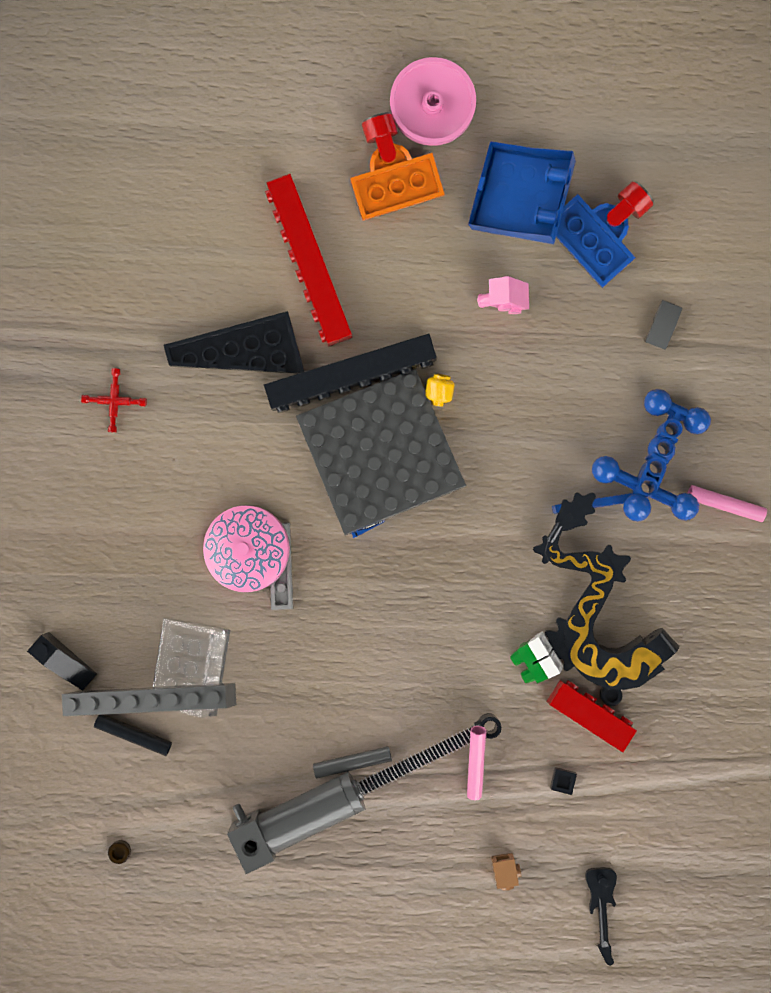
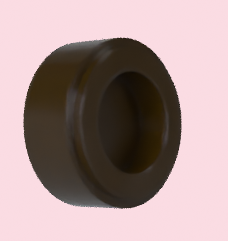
[108,840,131,864]

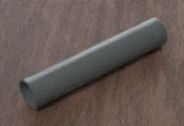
[313,746,392,779]

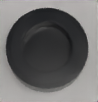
[600,687,623,706]

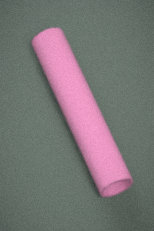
[688,485,767,522]
[467,726,486,800]

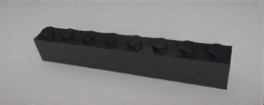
[263,333,437,413]

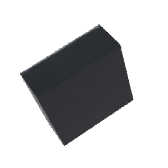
[550,767,577,795]

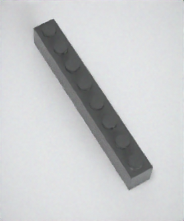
[62,683,237,716]

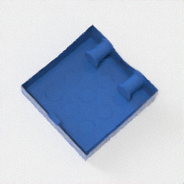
[468,141,576,244]

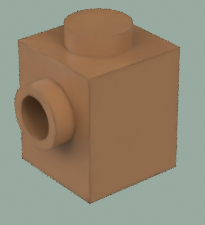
[491,853,522,890]

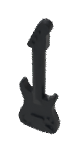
[585,867,617,966]

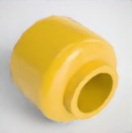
[425,374,455,406]

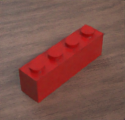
[546,680,637,753]

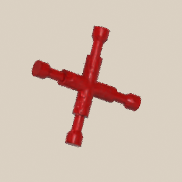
[81,368,147,433]

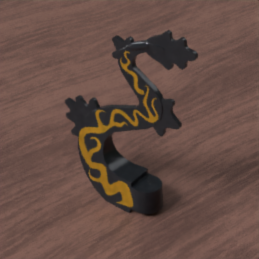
[533,492,680,690]

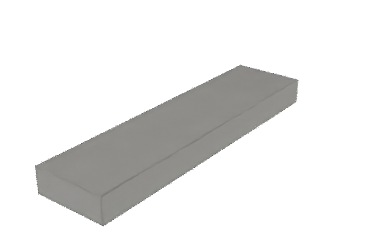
[270,523,293,610]

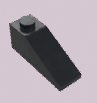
[27,632,97,691]

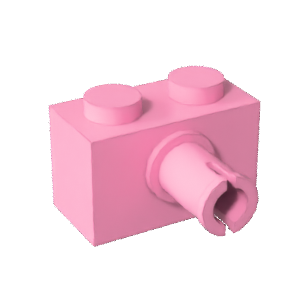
[477,276,529,314]

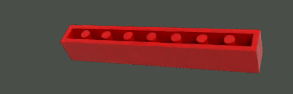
[265,174,352,347]

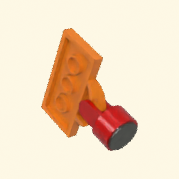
[350,112,445,221]

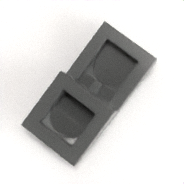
[645,300,682,350]

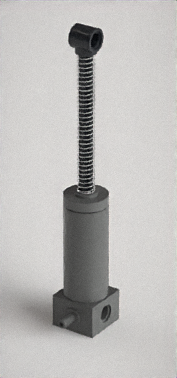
[227,713,502,874]

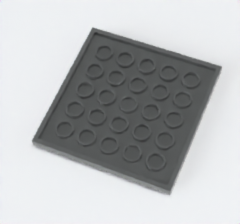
[296,368,466,536]

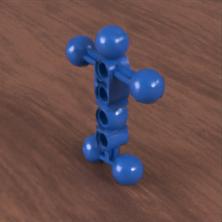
[592,389,711,522]

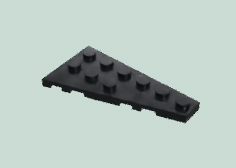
[163,311,305,374]

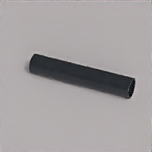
[94,714,172,756]

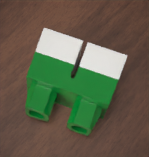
[510,631,563,684]

